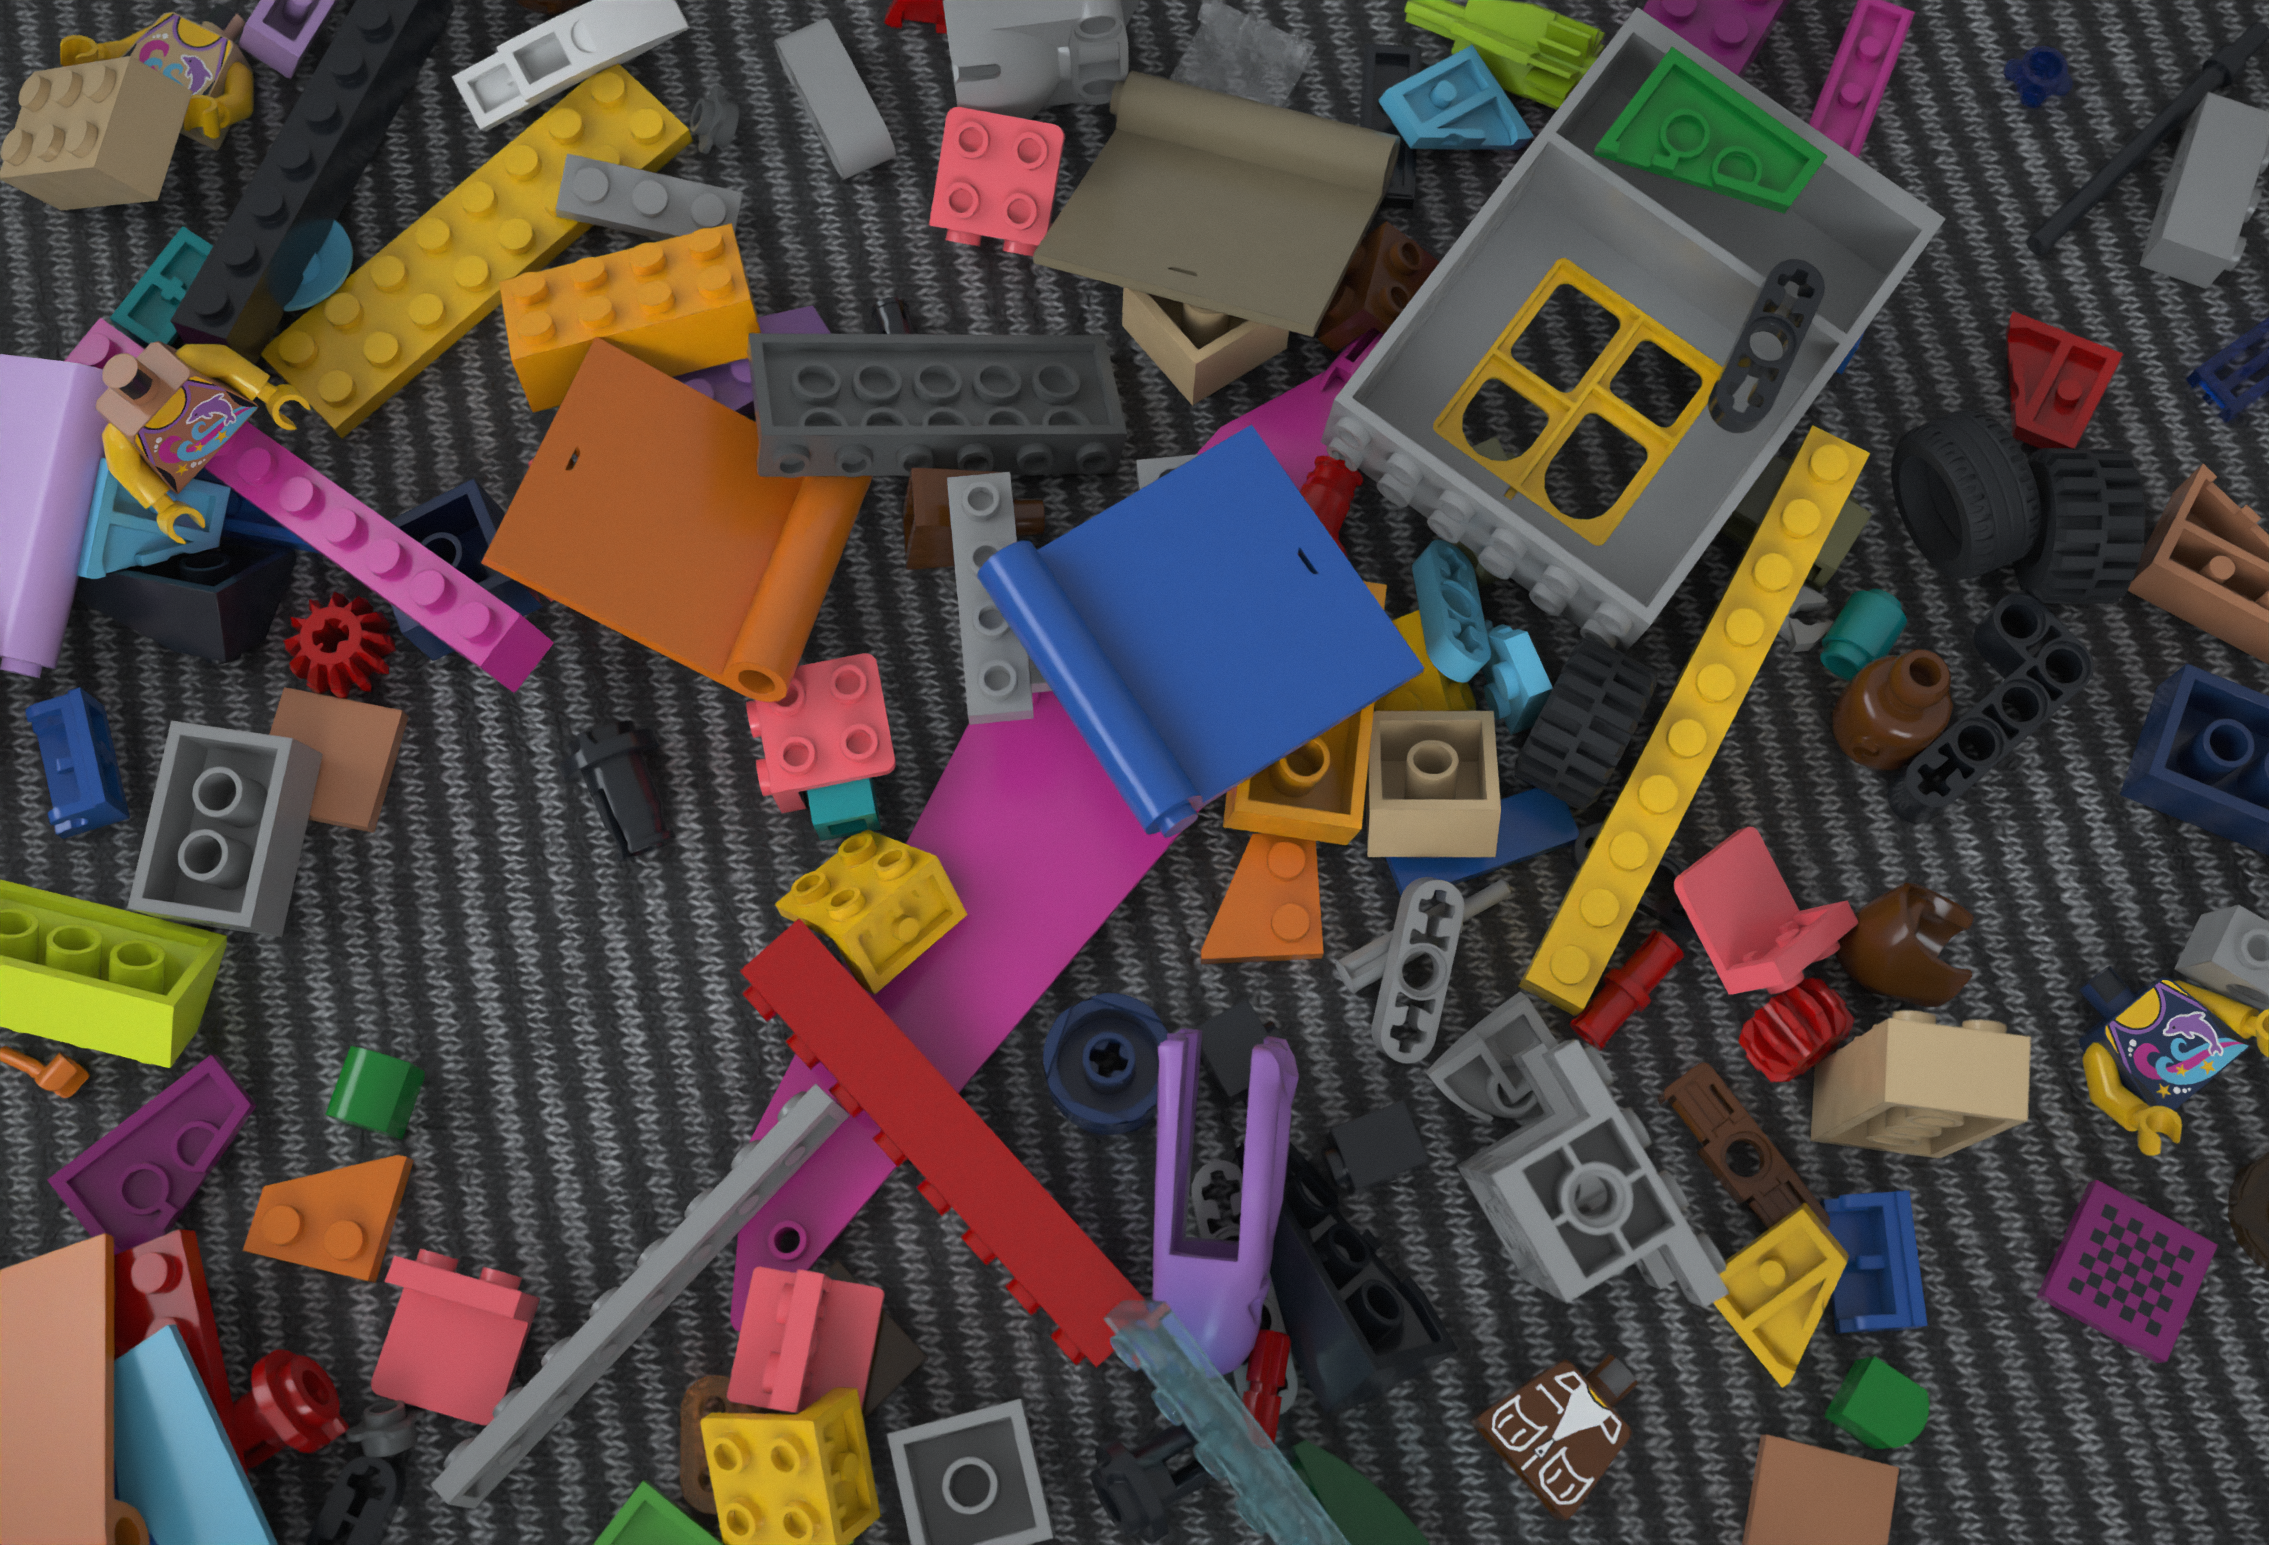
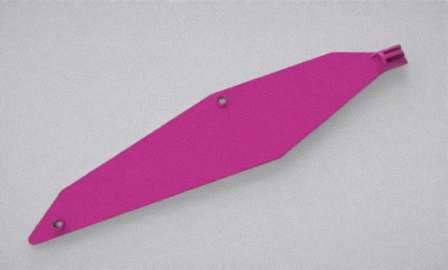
[730,327,1384,1332]

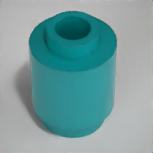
[1820,589,1907,681]

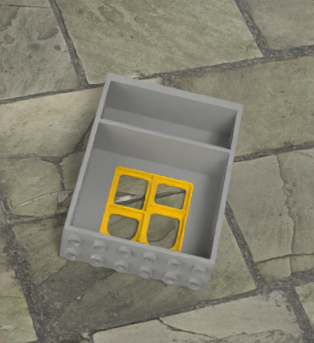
[1321,7,1946,654]

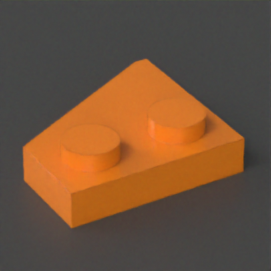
[243,1155,414,1283]

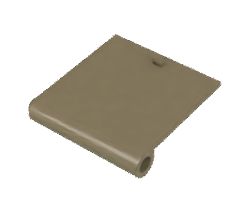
[1033,71,1400,337]

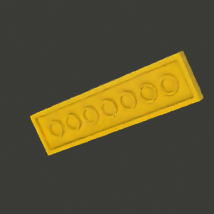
[261,63,693,439]

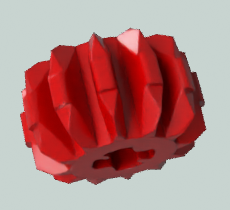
[283,591,396,699]
[1738,978,1855,1082]

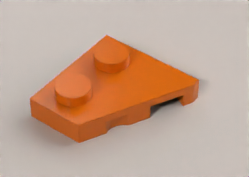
[1200,833,1324,964]

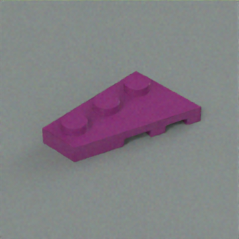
[47,1054,257,1255]

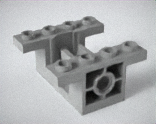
[947,454,1199,725]
[1456,1040,1729,1308]

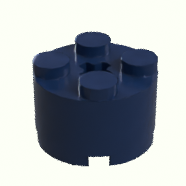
[1043,993,1168,1135]

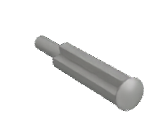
[1335,880,1511,994]

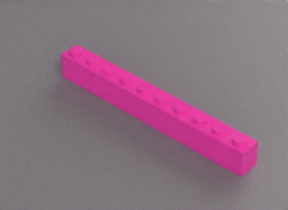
[64,318,554,694]

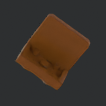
[1317,221,1440,352]

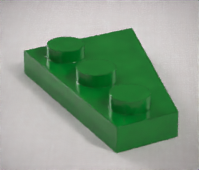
[1593,46,1828,214]

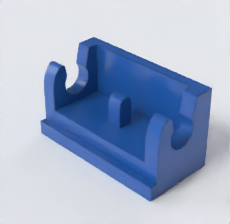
[25,687,130,839]
[1819,1190,1928,1334]

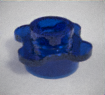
[2003,46,2073,108]

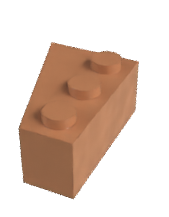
[2128,464,2269,664]

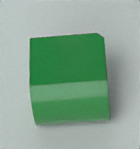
[325,1046,425,1140]
[1824,1356,1929,1449]

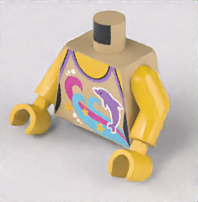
[60,4,254,151]

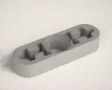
[1371,877,1465,1063]

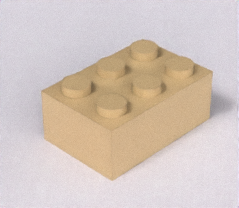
[0,56,193,210]

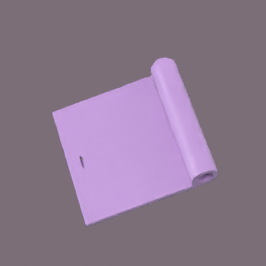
[0,354,109,678]

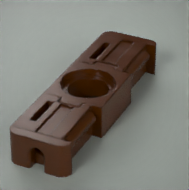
[1658,1062,1830,1229]

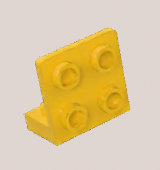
[775,830,968,994]
[700,1387,881,1545]

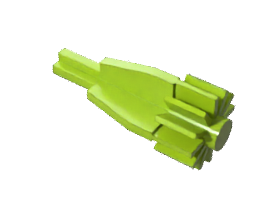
[1404,0,1605,110]

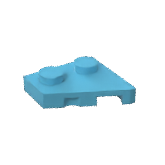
[76,457,231,579]
[1481,620,1553,735]

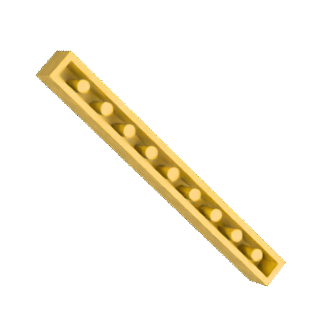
[1518,426,1870,1016]

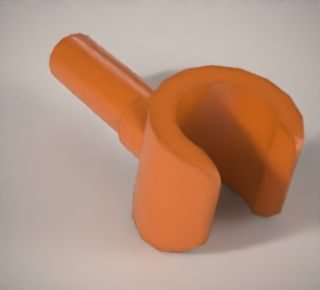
[0,1046,90,1099]

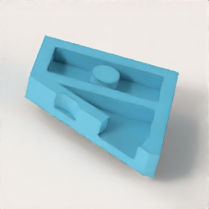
[1378,45,1534,150]

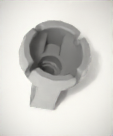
[943,0,1129,120]

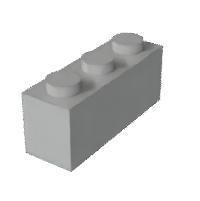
[2139,92,2269,289]

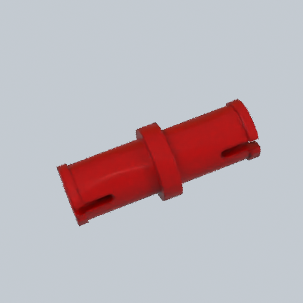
[1569,929,1685,1051]

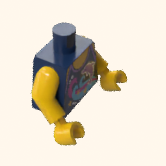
[2079,966,2269,1156]

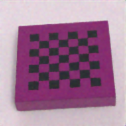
[2036,1180,2218,1363]

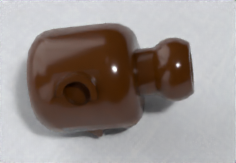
[1831,649,1953,770]

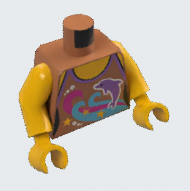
[95,341,311,544]

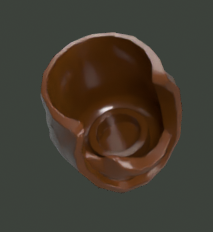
[1835,883,1974,1008]

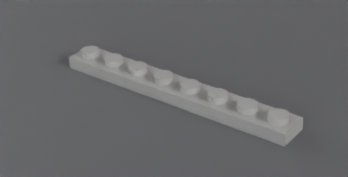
[431,1083,850,1509]

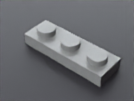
[556,153,743,240]

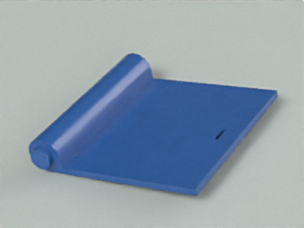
[977,424,1424,838]

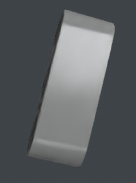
[774,18,896,180]

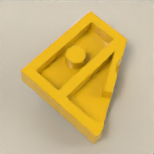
[1713,1202,1850,1388]

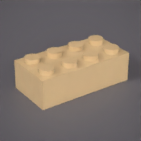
[1810,1011,2031,1159]

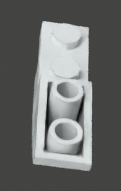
[452,0,690,131]

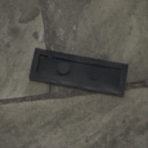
[1359,43,1421,209]

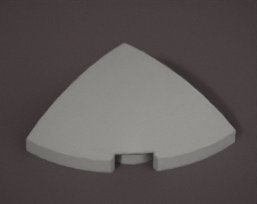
[1425,992,1559,1125]

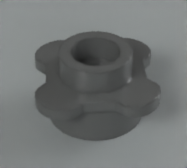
[690,85,739,154]
[346,1400,426,1457]

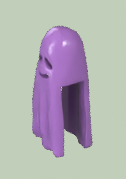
[1152,1028,1299,1378]

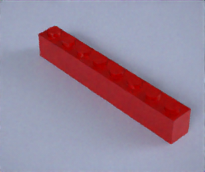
[740,918,1153,1368]

